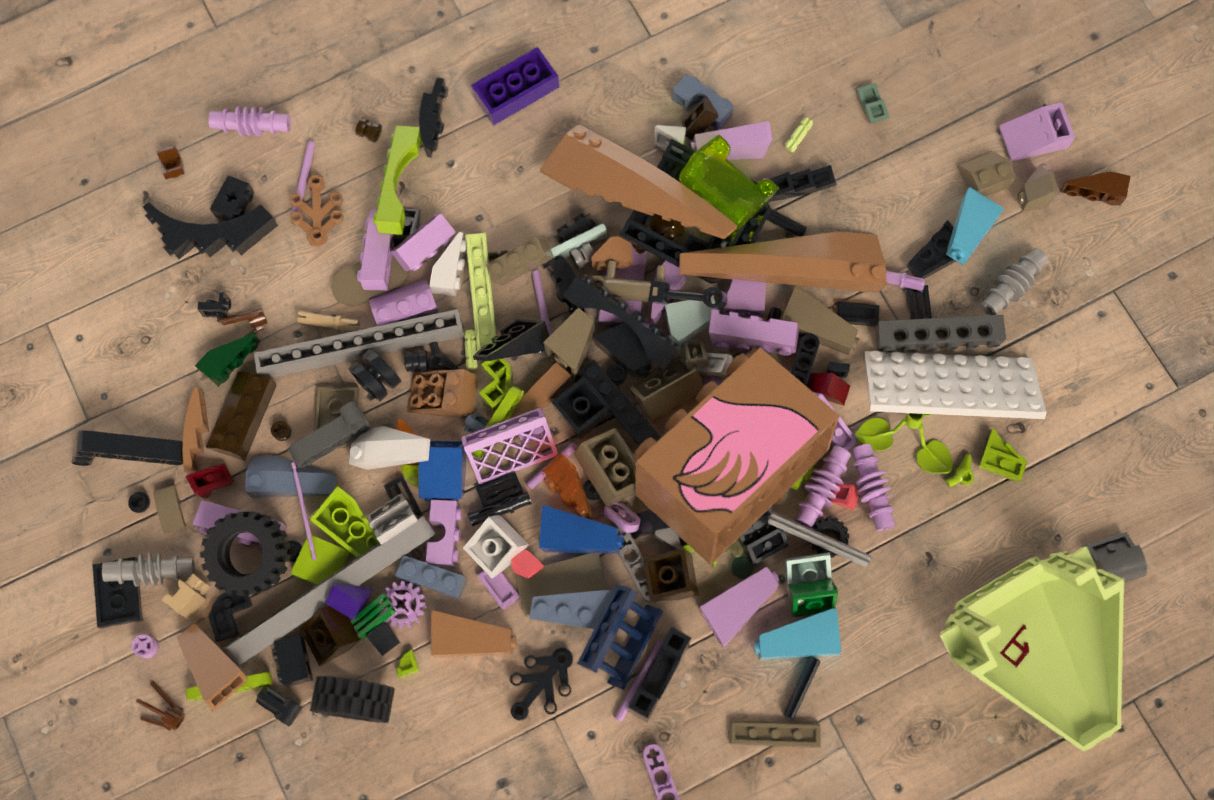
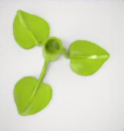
[855,413,953,474]

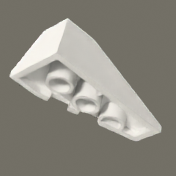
[349,426,430,470]

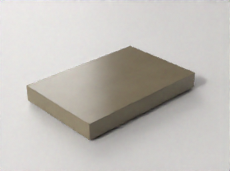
[313,386,360,449]

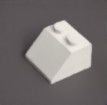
[463,515,529,578]

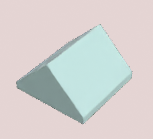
[783,553,831,595]

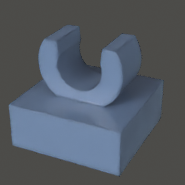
[464,413,488,433]

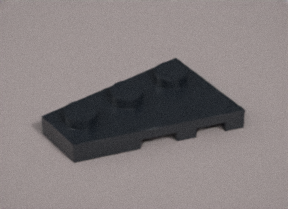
[907,220,956,279]

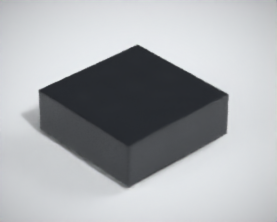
[826,362,850,378]

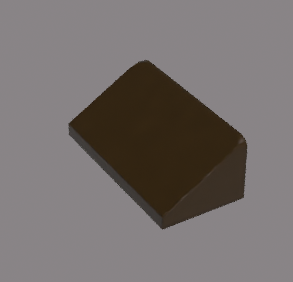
[682,97,719,140]

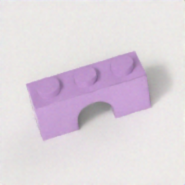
[426,500,462,568]

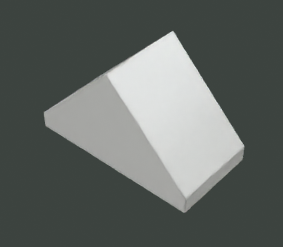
[654,125,686,150]

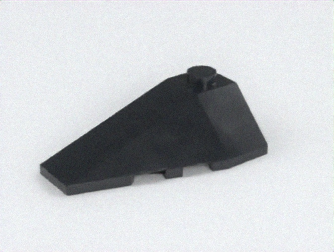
[473,319,550,361]

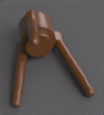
[217,308,268,336]
[136,681,185,731]

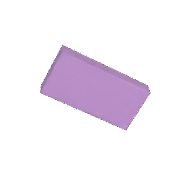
[477,570,520,610]

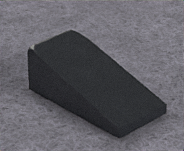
[393,208,421,247]

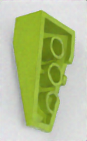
[308,486,380,558]

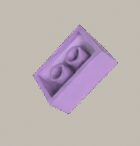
[369,279,439,326]

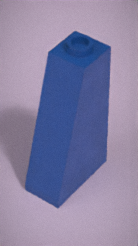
[539,506,624,554]

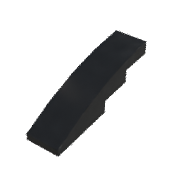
[758,165,837,202]

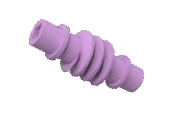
[209,106,291,137]
[853,444,896,531]
[794,446,851,528]

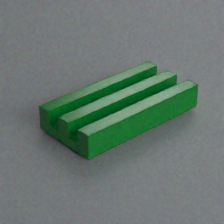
[351,594,396,639]

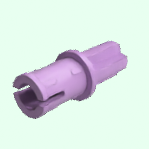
[886,270,925,291]

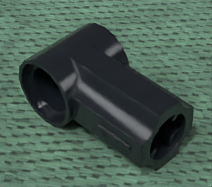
[255,686,303,727]

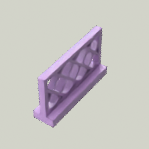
[461,407,558,485]

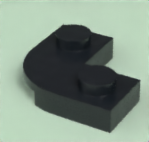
[209,593,253,643]

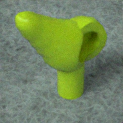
[945,453,974,488]

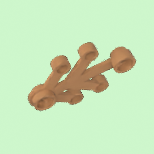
[290,175,343,247]

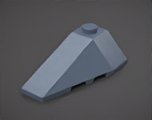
[245,455,336,498]

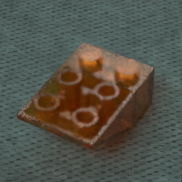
[542,453,593,520]

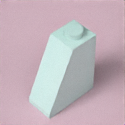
[665,296,720,346]

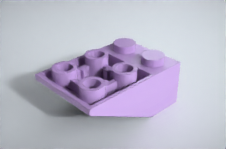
[999,102,1075,161]

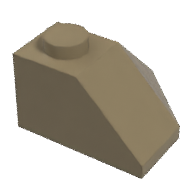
[1018,164,1058,211]

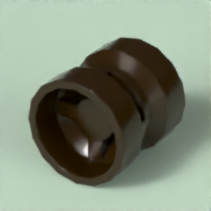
[355,117,382,143]

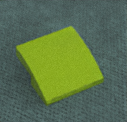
[290,535,351,585]

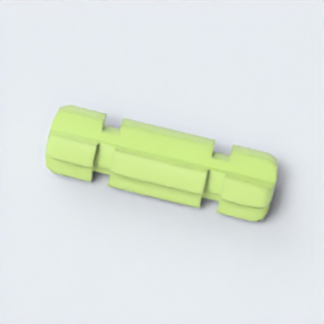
[785,117,813,152]
[464,330,478,370]

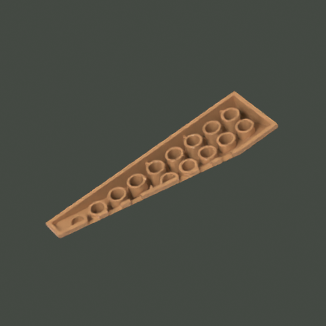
[540,124,737,239]
[679,231,887,293]

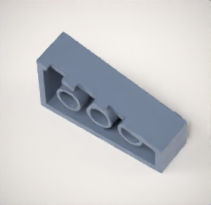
[529,589,614,629]

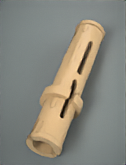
[297,311,360,332]

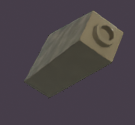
[781,286,860,355]

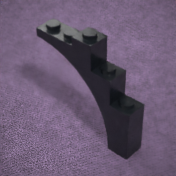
[143,202,278,260]

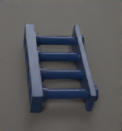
[577,584,663,690]

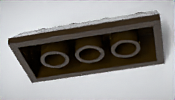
[206,372,277,461]

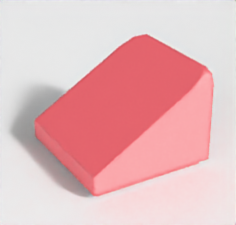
[830,483,859,510]
[511,549,544,579]

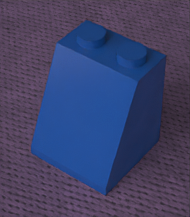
[419,441,467,502]

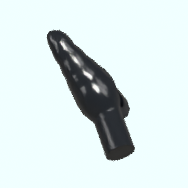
[428,342,459,370]

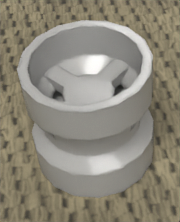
[569,243,595,269]

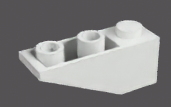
[429,232,467,296]

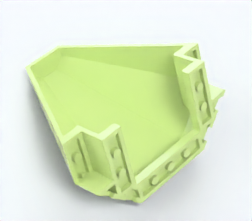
[940,546,1124,751]

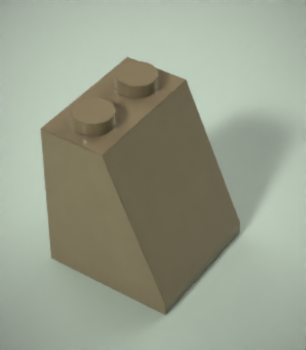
[544,308,595,382]

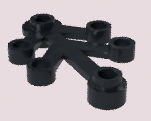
[510,648,573,721]

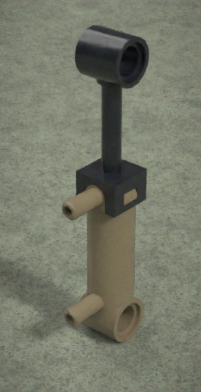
[592,261,728,310]

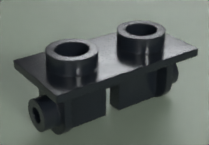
[553,213,596,244]

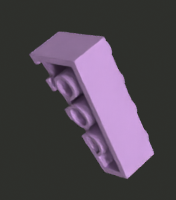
[709,309,799,356]

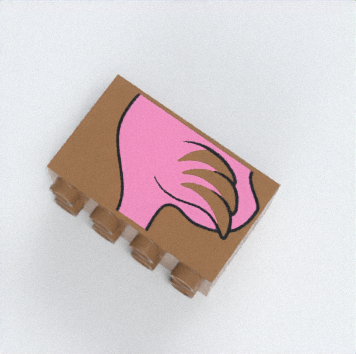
[633,348,840,565]

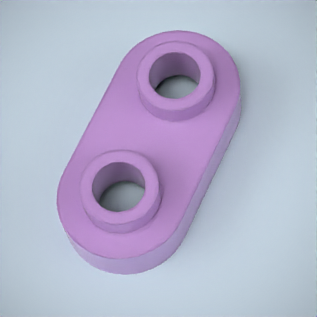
[603,501,640,533]

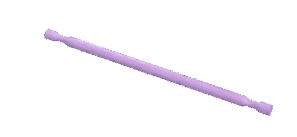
[291,462,317,560]

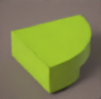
[401,464,419,487]
[397,649,420,679]

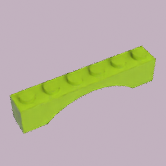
[373,126,422,235]

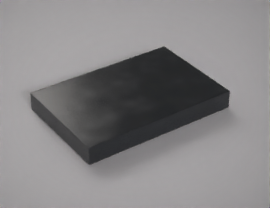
[92,557,143,629]

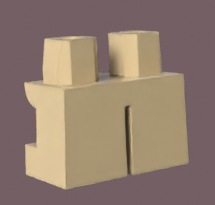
[162,573,210,621]

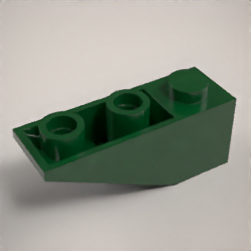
[195,333,260,387]

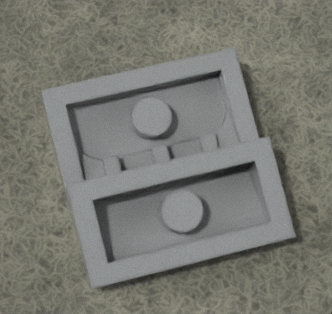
[366,493,418,545]

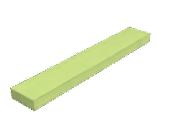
[465,232,497,352]

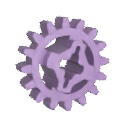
[380,581,427,629]

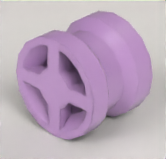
[131,634,159,658]

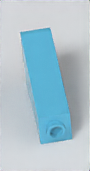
[946,187,1004,265]
[754,608,841,660]

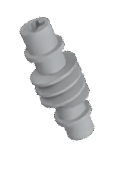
[981,248,1048,315]
[102,552,195,587]

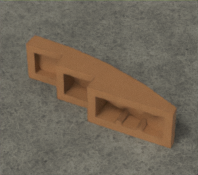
[509,362,572,439]
[182,387,209,474]

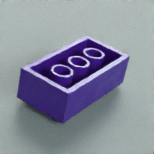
[471,47,560,126]

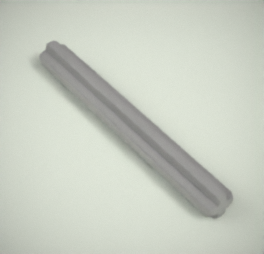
[768,512,871,567]

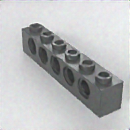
[875,315,1006,352]

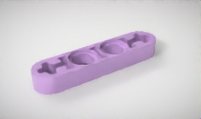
[643,744,680,800]

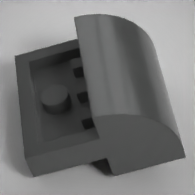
[1086,532,1147,583]

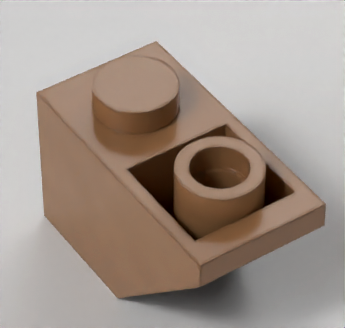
[591,236,633,270]

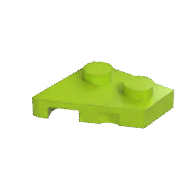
[978,429,1027,483]

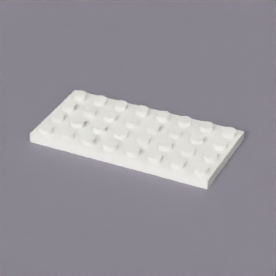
[863,351,1047,419]

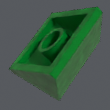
[788,579,838,617]

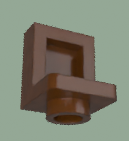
[157,145,185,180]

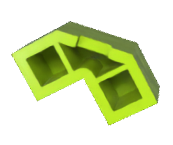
[479,358,513,413]

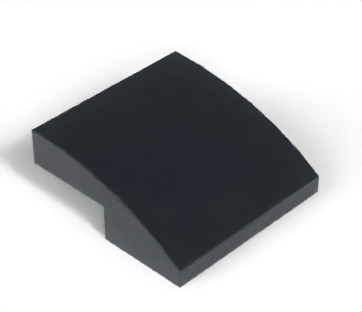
[738,507,789,565]

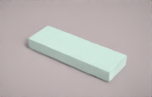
[551,224,607,260]

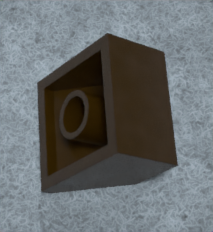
[643,549,699,601]
[300,606,361,667]

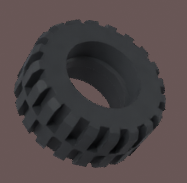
[200,512,291,596]

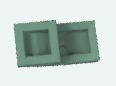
[856,83,890,124]

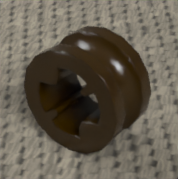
[271,421,292,441]

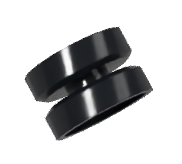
[348,349,401,402]

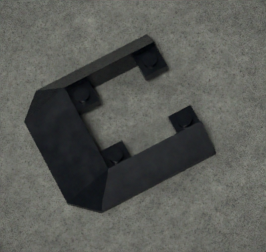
[619,139,771,284]

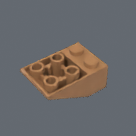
[407,369,478,418]

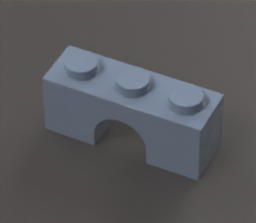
[672,74,734,131]
[395,555,467,601]

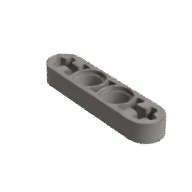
[615,526,657,603]

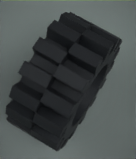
[809,517,849,558]

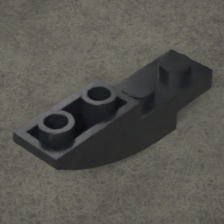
[419,77,448,158]
[540,256,585,315]

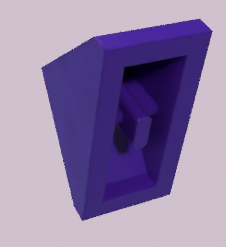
[325,584,373,620]

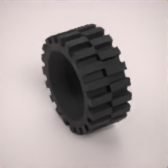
[310,676,395,723]

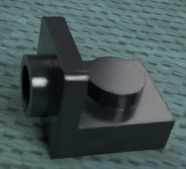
[197,291,231,317]

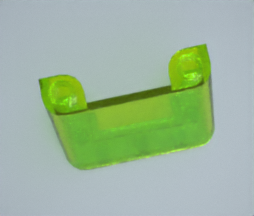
[679,135,779,230]

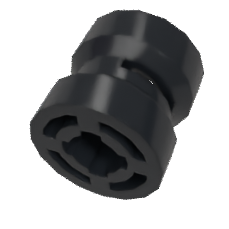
[405,350,429,372]

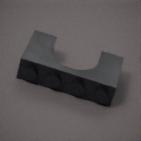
[627,627,691,723]

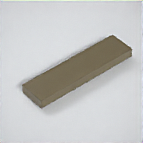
[730,721,821,748]

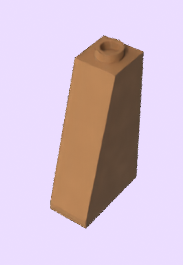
[431,611,517,658]
[177,623,248,711]

